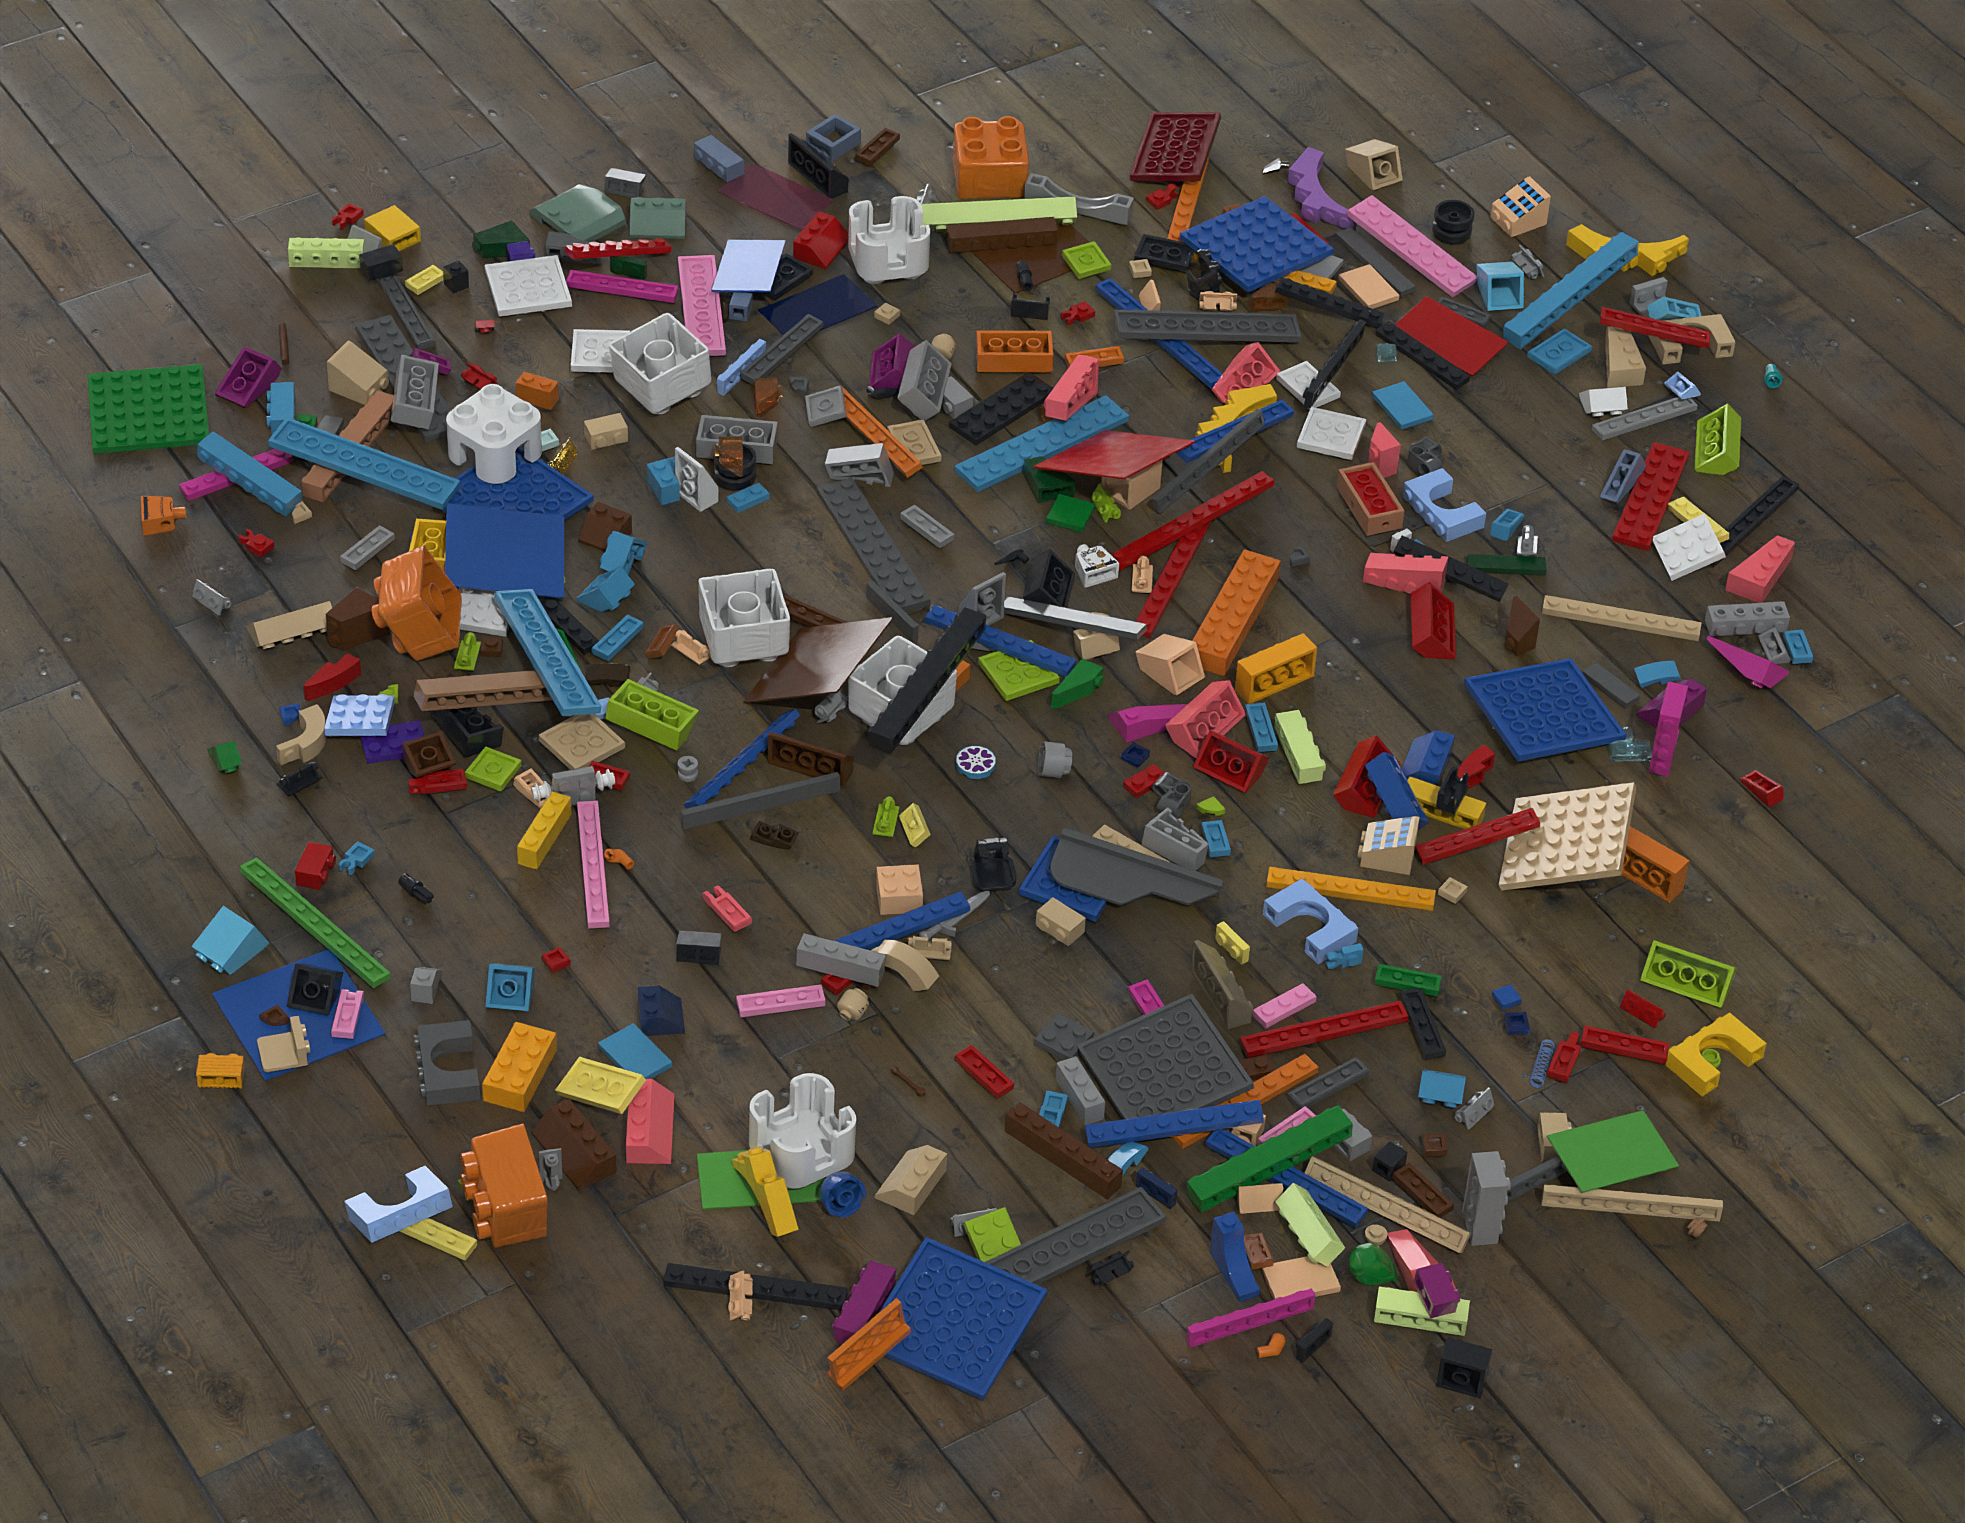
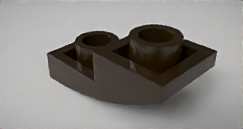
[585,663,630,687]
[750,821,799,849]

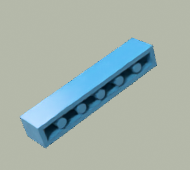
[197,431,302,516]

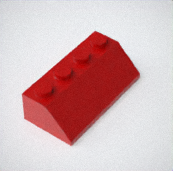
[1411,582,1456,660]
[1332,735,1401,818]

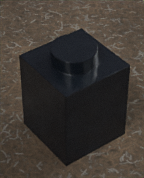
[443,260,469,294]
[1372,1141,1408,1182]

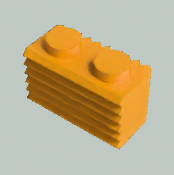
[196,1053,245,1089]

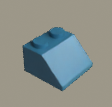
[576,566,635,612]
[485,963,536,1011]
[1418,1069,1466,1107]

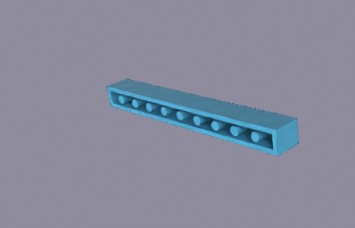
[1503,232,1639,350]

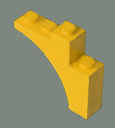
[731,1146,799,1237]

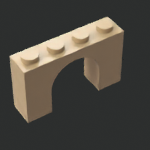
[1648,314,1735,365]

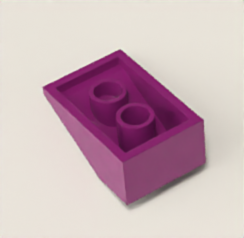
[215,346,282,408]

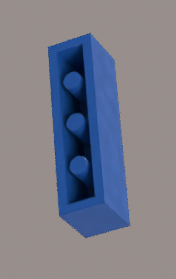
[1365,752,1429,830]

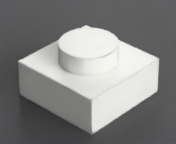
[1390,529,1412,552]

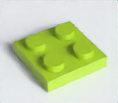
[1062,241,1111,279]
[465,747,522,791]
[963,1207,1021,1262]

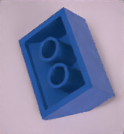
[1402,730,1455,786]

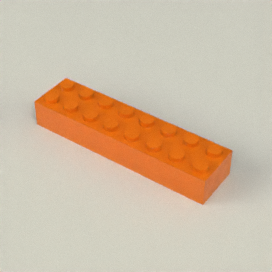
[1192,549,1281,676]

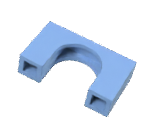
[1402,468,1486,542]
[1263,879,1358,965]
[344,1166,453,1243]

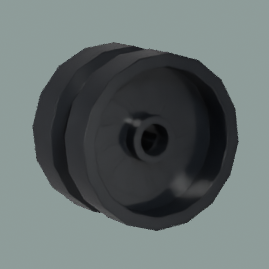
[1432,200,1475,244]
[714,442,756,491]

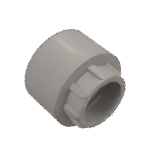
[1037,741,1072,778]

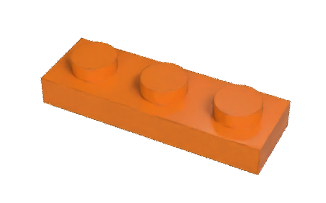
[1065,346,1124,368]

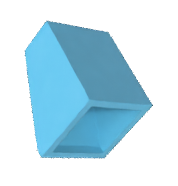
[1477,262,1524,311]
[191,906,269,975]

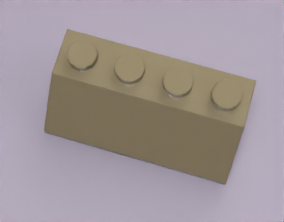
[1191,940,1254,1030]

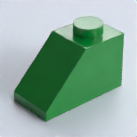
[207,740,242,773]

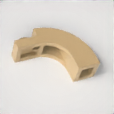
[276,704,326,765]
[871,940,939,991]

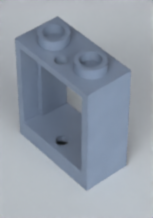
[806,114,861,162]

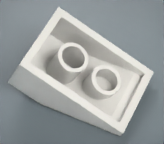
[675,447,719,512]

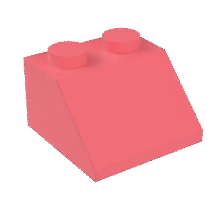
[1368,422,1401,478]

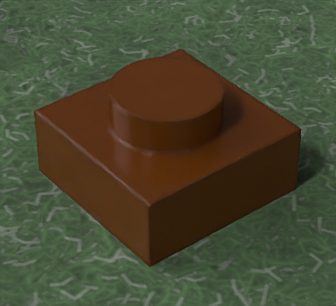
[480,637,503,657]
[1422,1133,1448,1157]

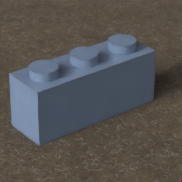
[694,135,744,182]

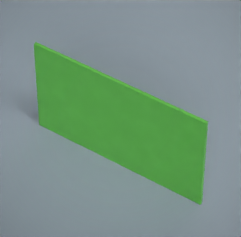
[1546,1110,1679,1193]
[697,1150,825,1210]

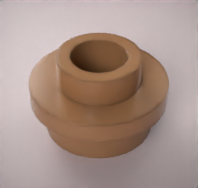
[1687,1218,1708,1238]

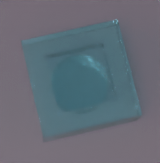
[1376,343,1397,362]

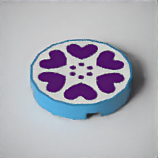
[956,745,996,779]

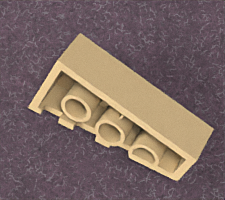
[1605,326,1646,388]

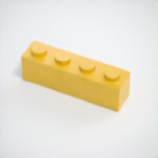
[1407,777,1487,829]
[517,791,572,870]

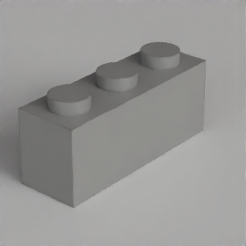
[1055,1056,1105,1126]

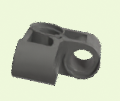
[1407,436,1443,475]
[1151,772,1191,819]

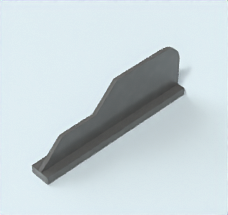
[1050,827,1223,906]

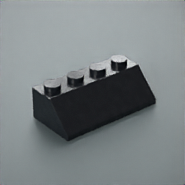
[788,133,849,200]

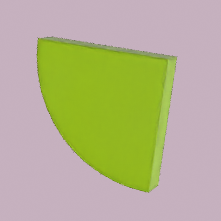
[378,684,399,703]
[1196,796,1225,816]

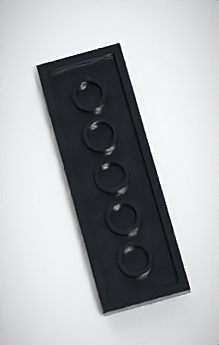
[949,372,1053,446]

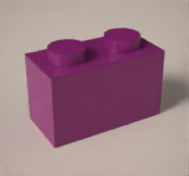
[1414,1263,1460,1318]

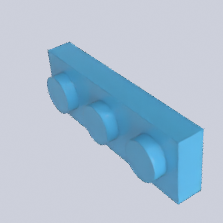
[592,614,644,662]
[1245,702,1278,752]

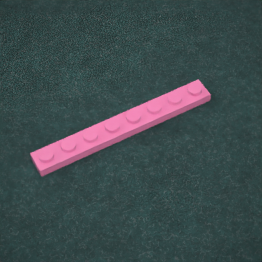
[577,801,609,929]

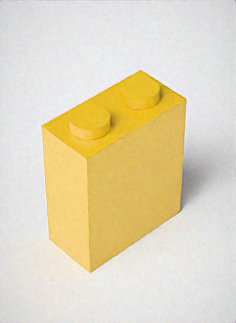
[364,205,421,251]

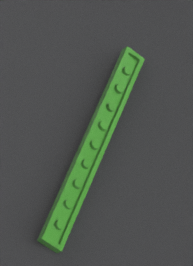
[240,857,391,988]

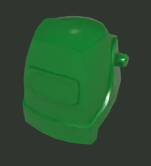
[1349,1243,1398,1286]

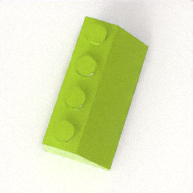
[1694,404,1741,475]
[606,679,699,750]
[1640,940,1737,1008]

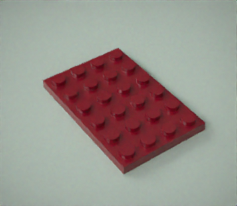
[1130,112,1221,182]

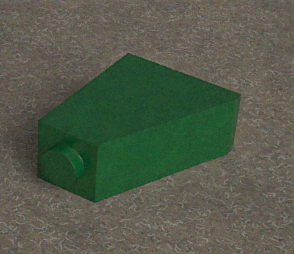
[472,220,530,258]
[1023,456,1075,503]

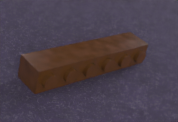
[946,217,1058,253]
[1005,1102,1123,1200]

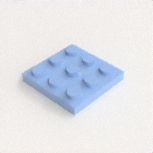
[324,694,395,736]

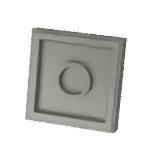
[805,385,847,427]

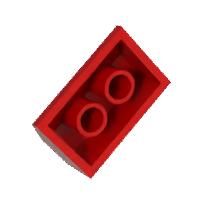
[793,211,849,269]
[1193,730,1269,793]

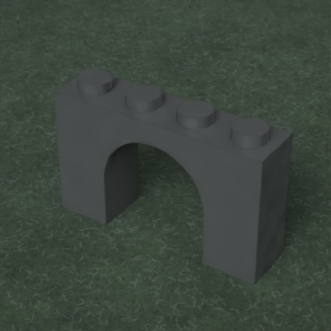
[414,1020,480,1106]

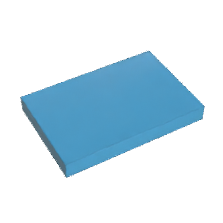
[1527,328,1592,375]
[1372,382,1434,430]
[598,1023,672,1079]

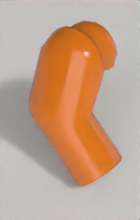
[604,849,635,870]

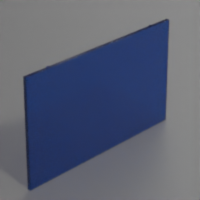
[758,274,877,335]

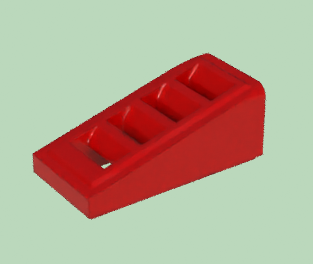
[1740,770,1784,807]

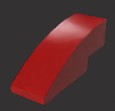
[303,653,361,701]
[1457,744,1495,790]

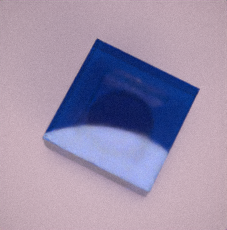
[1121,742,1150,768]
[1504,1012,1530,1035]

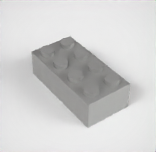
[897,340,952,421]
[391,355,439,429]
[696,415,778,464]
[1462,1151,1510,1246]

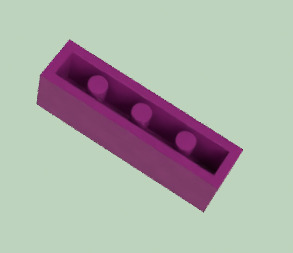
[832,1260,896,1343]

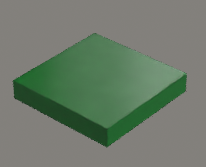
[1046,494,1095,533]

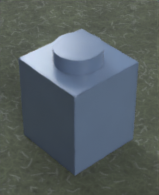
[729,292,753,322]

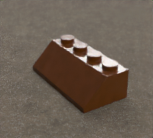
[768,732,854,787]
[532,1098,617,1191]

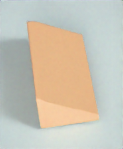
[1139,280,1161,311]
[1237,1183,1283,1214]

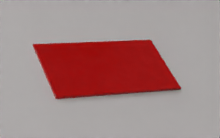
[1395,296,1509,376]

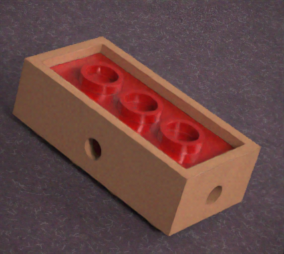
[1336,462,1404,536]

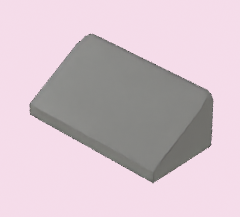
[348,225,382,252]
[1758,627,1792,664]

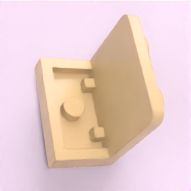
[257,1016,310,1072]

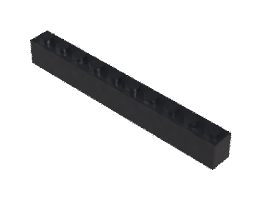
[867,607,986,754]

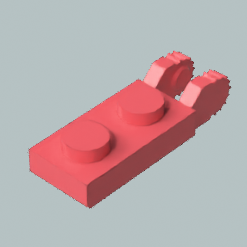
[702,885,752,932]

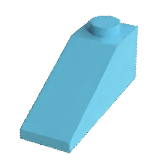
[1647,297,1701,321]

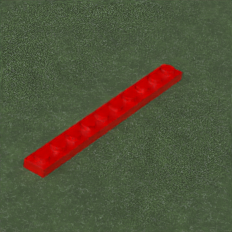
[1110,471,1275,571]
[1135,506,1213,639]

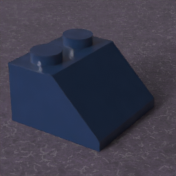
[638,985,685,1036]

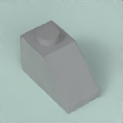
[943,376,973,419]
[410,967,442,1004]

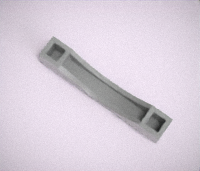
[1024,173,1134,225]

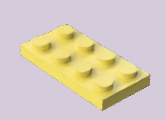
[555,1057,646,1114]

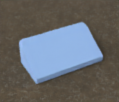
[1664,372,1701,400]

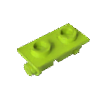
[1091,483,1121,523]
[454,632,481,671]
[873,796,900,837]

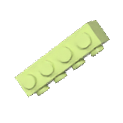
[288,237,365,268]
[1274,710,1326,784]
[1275,1183,1345,1267]
[1374,1287,1470,1336]

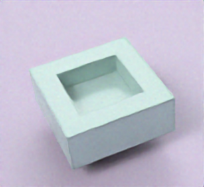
[541,429,559,451]

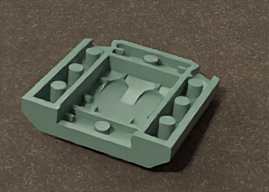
[530,184,626,243]

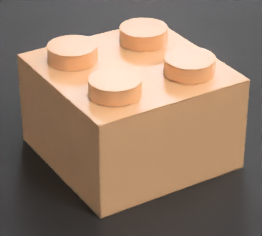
[876,864,923,915]

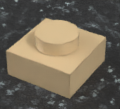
[1129,259,1152,278]
[874,303,900,325]
[1438,877,1468,904]

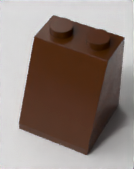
[326,587,390,651]

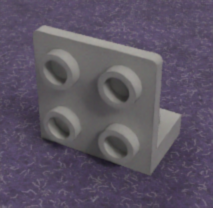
[1630,277,1668,317]

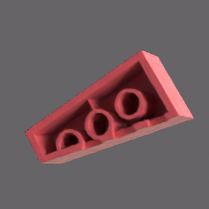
[1363,553,1448,594]

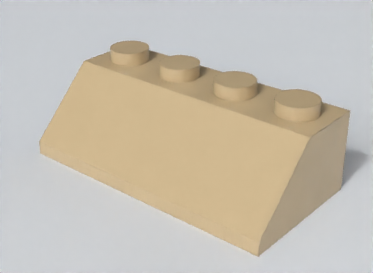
[246,601,332,650]

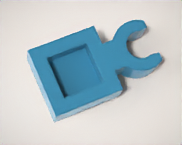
[339,841,375,875]
[1325,943,1364,969]

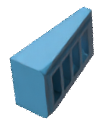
[1490,509,1524,541]

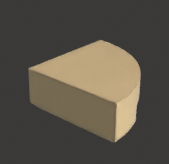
[292,501,312,524]

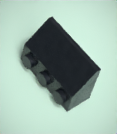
[1022,549,1076,608]

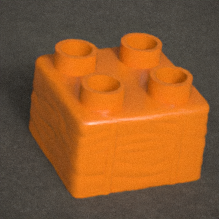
[953,116,1029,199]
[372,546,462,661]
[460,1124,547,1248]

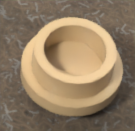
[1365,1225,1388,1246]

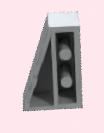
[825,443,894,487]
[1142,807,1208,871]

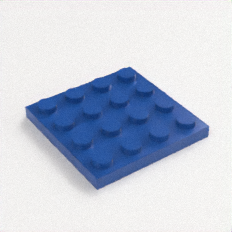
[1019,835,1108,922]

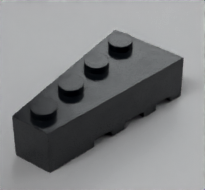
[429,707,504,757]

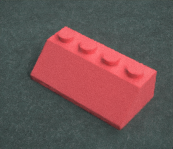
[1165,680,1246,758]
[626,1079,675,1164]

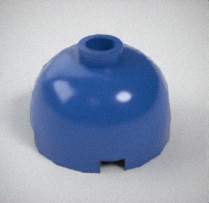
[820,1172,866,1218]

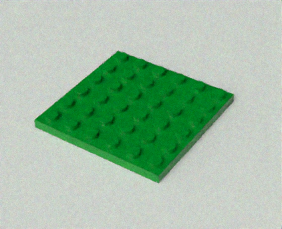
[87,364,209,454]

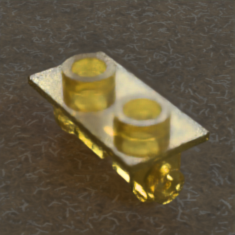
[548,437,578,475]

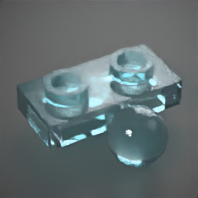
[1608,726,1652,762]

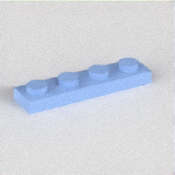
[716,339,766,396]

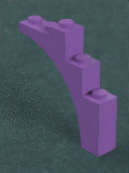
[1288,147,1356,230]

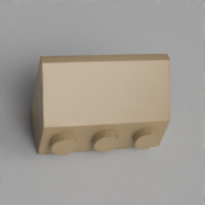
[875,1145,947,1215]

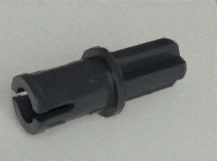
[1017,259,1034,291]
[398,873,434,903]

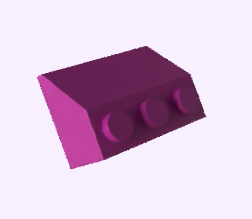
[869,333,915,390]
[1636,678,1707,728]

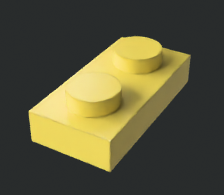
[405,265,444,295]
[899,803,931,847]
[1215,921,1250,965]

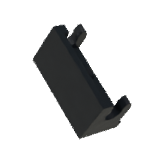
[1011,293,1050,320]
[1436,766,1469,815]
[676,930,722,964]

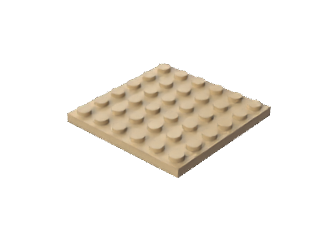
[1499,782,1636,891]

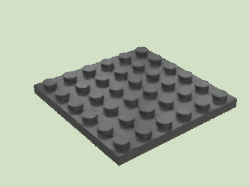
[1077,994,1254,1119]

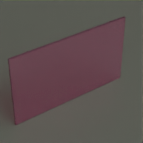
[718,163,834,230]

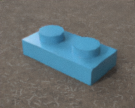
[727,483,770,513]
[1783,630,1813,664]
[1201,820,1231,858]

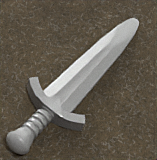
[919,891,990,941]

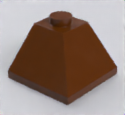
[1505,596,1540,656]

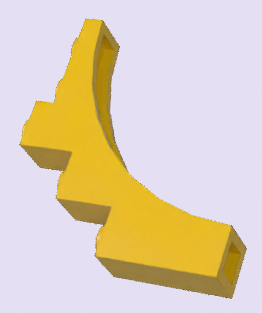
[1566,224,1689,276]
[1195,384,1277,473]

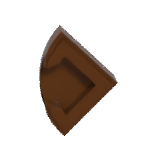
[259,1005,290,1026]

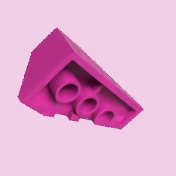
[1706,636,1790,689]
[1107,704,1188,743]

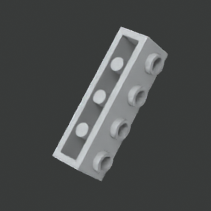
[1705,602,1790,636]
[796,933,886,987]

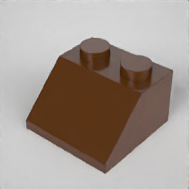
[578,502,632,552]
[402,731,456,777]

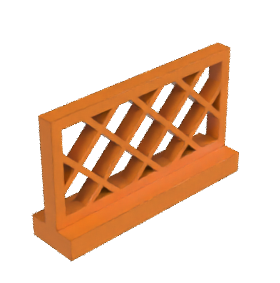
[827,1298,911,1391]

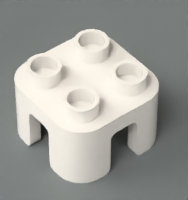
[848,196,930,284]
[446,384,542,484]
[749,1073,856,1190]

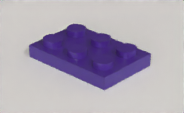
[360,720,424,764]

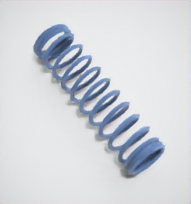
[1529,1039,1555,1088]

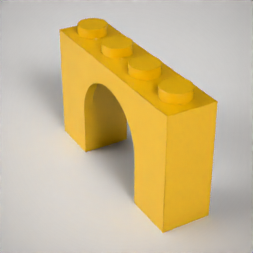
[1666,1013,1767,1097]

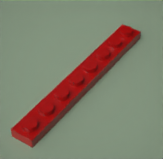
[1239,1001,1409,1058]

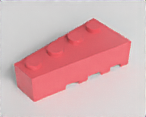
[1044,354,1099,421]
[1725,535,1795,603]

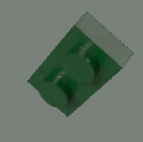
[610,256,647,280]

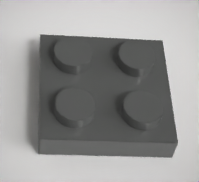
[1034,1013,1094,1060]

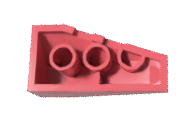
[1212,342,1280,404]
[1387,1229,1456,1293]

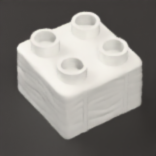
[609,313,711,414]
[699,569,790,667]
[848,636,957,745]

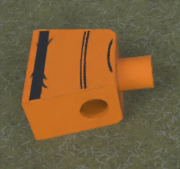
[141,496,186,535]

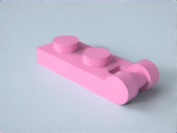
[331,989,364,1039]

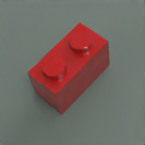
[295,842,336,890]

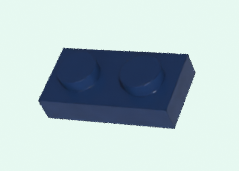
[1136,1167,1177,1209]

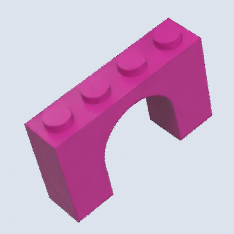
[1649,682,1688,777]

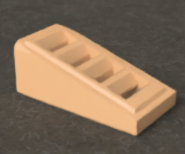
[513,768,546,808]

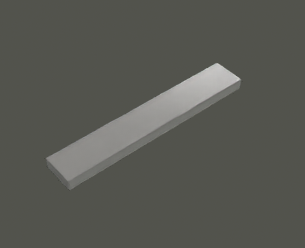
[1592,397,1698,441]

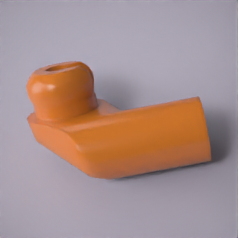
[1256,1333,1286,1358]

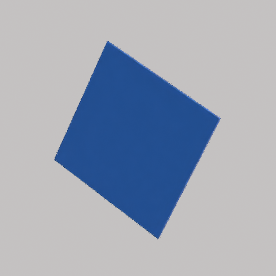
[445,503,564,599]
[212,949,386,1081]

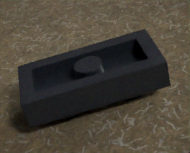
[1296,1318,1333,1363]

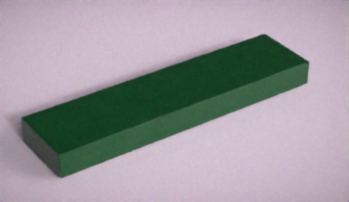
[1467,554,1547,575]

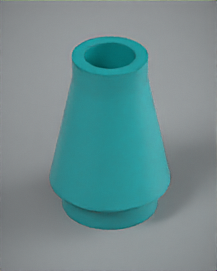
[1764,364,1783,388]

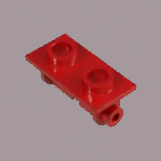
[461,362,498,390]
[1619,989,1666,1028]

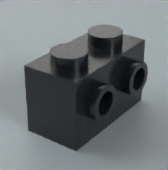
[359,244,403,281]

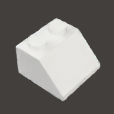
[1579,387,1628,417]

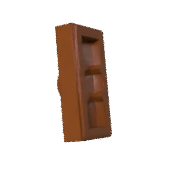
[645,624,680,659]
[1244,1233,1273,1270]

